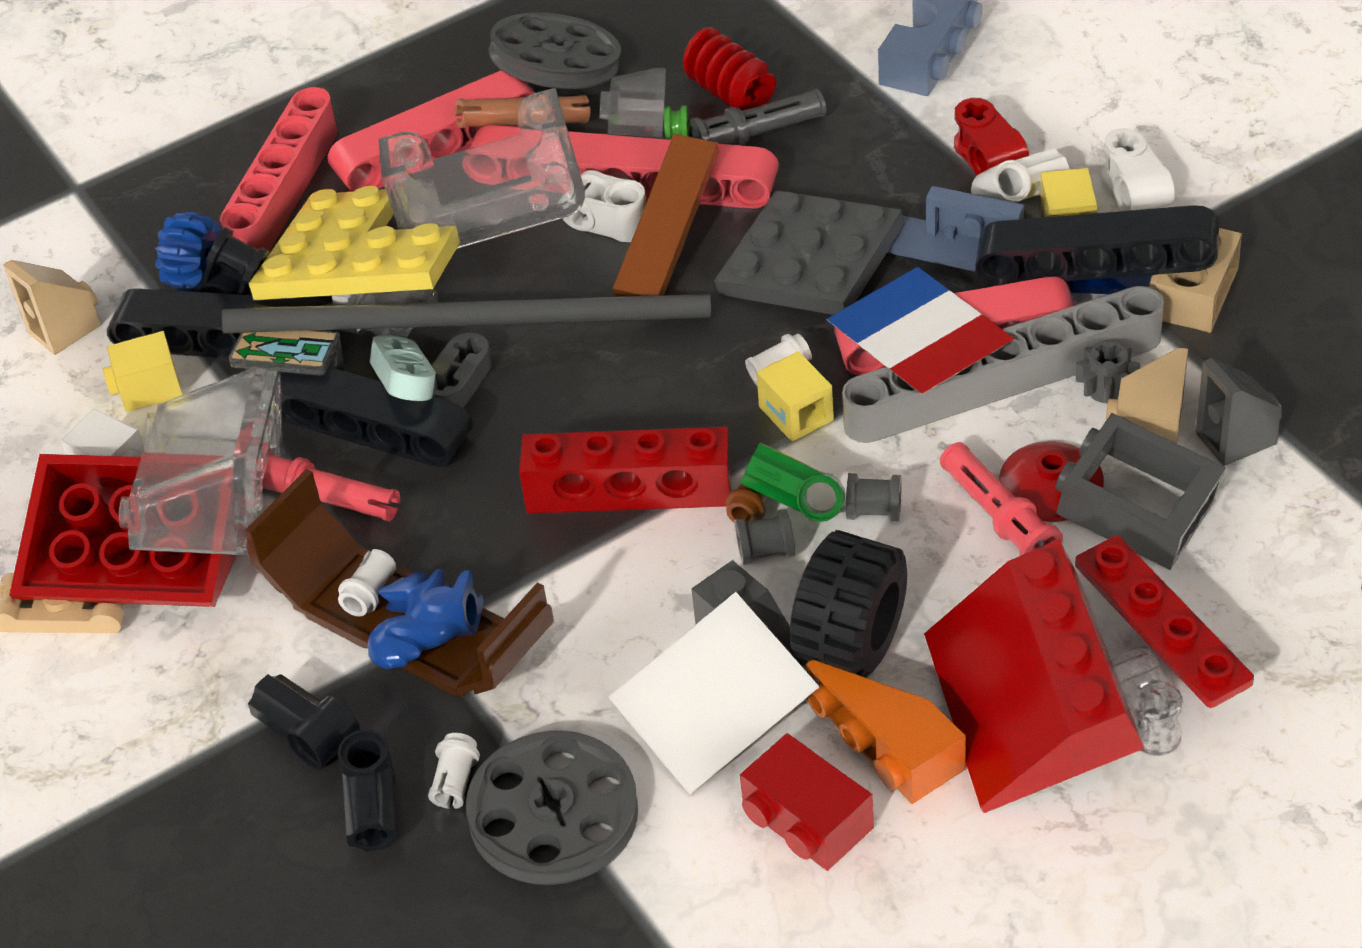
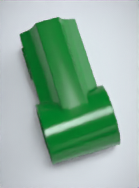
[740,442,845,522]

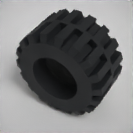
[790,530,907,678]

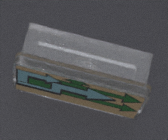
[229,330,345,376]

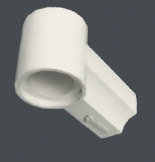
[971,148,1070,203]

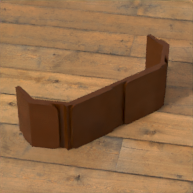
[244,469,554,698]

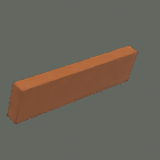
[613,134,719,297]

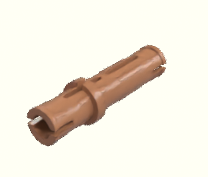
[454,92,590,129]

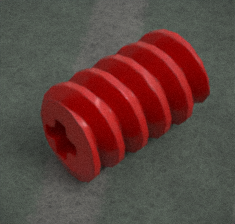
[683,27,777,111]

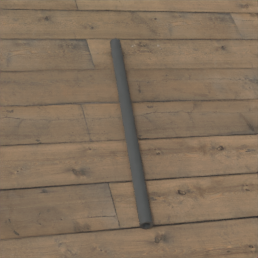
[222,294,711,333]

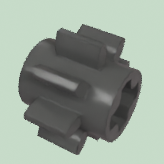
[1076,341,1140,403]

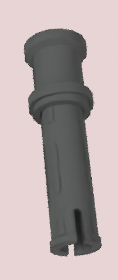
[688,89,826,146]

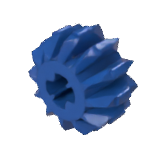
[154,212,220,292]

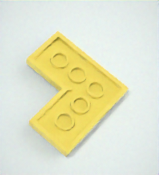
[249,186,460,300]

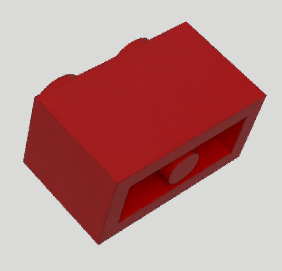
[740,733,874,871]

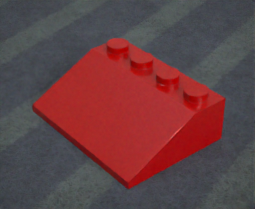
[9,454,253,607]
[924,539,1145,813]

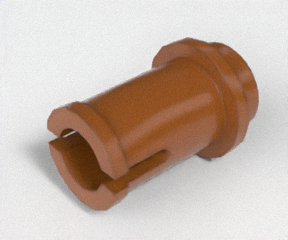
[725,483,768,522]

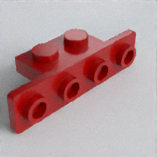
[1075,536,1254,708]

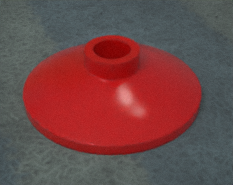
[999,441,1104,522]

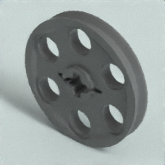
[489,13,621,89]
[466,731,638,885]

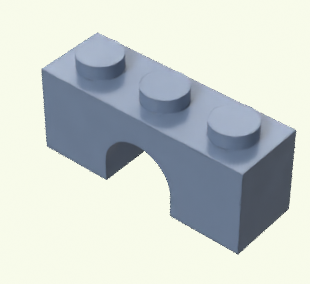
[878,0,983,97]

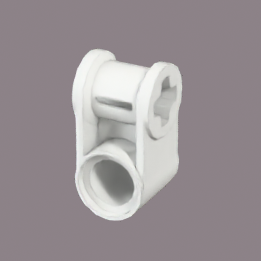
[1100,128,1175,211]
[558,170,647,242]

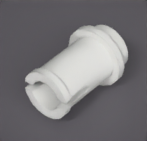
[745,333,812,385]
[338,549,397,616]
[428,733,480,809]

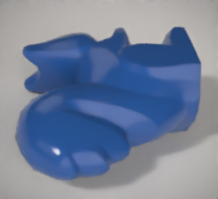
[368,569,484,670]

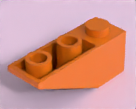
[806,660,966,804]

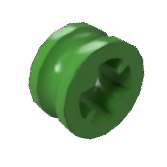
[664,105,690,140]

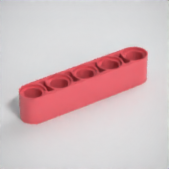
[328,70,538,192]
[220,87,338,254]
[834,277,1076,376]

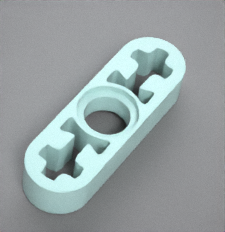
[370,335,436,401]

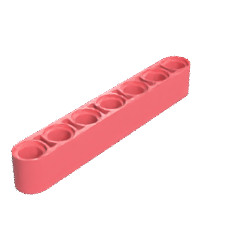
[463,125,779,209]

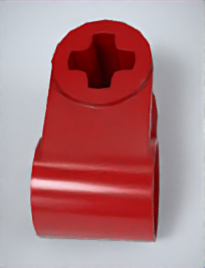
[954,98,1029,176]

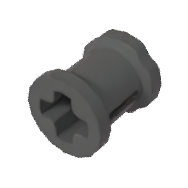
[846,473,902,521]
[734,510,795,565]

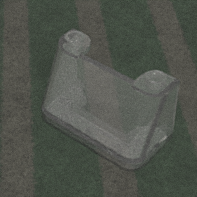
[378,88,585,249]
[119,366,283,555]

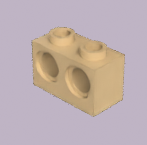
[1149,228,1242,333]

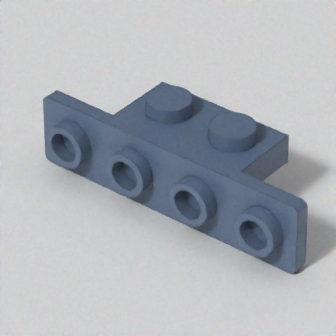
[887,186,1024,271]

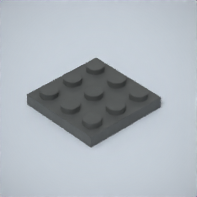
[714,190,905,315]

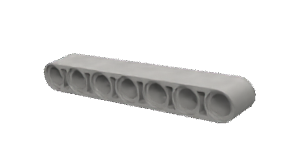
[842,286,1164,443]

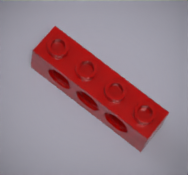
[519,427,732,514]

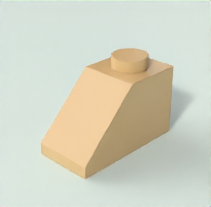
[3,260,101,355]
[1105,348,1188,444]

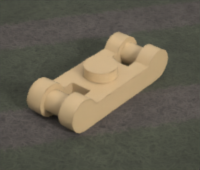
[0,573,125,634]

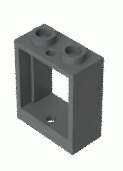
[1055,413,1226,570]

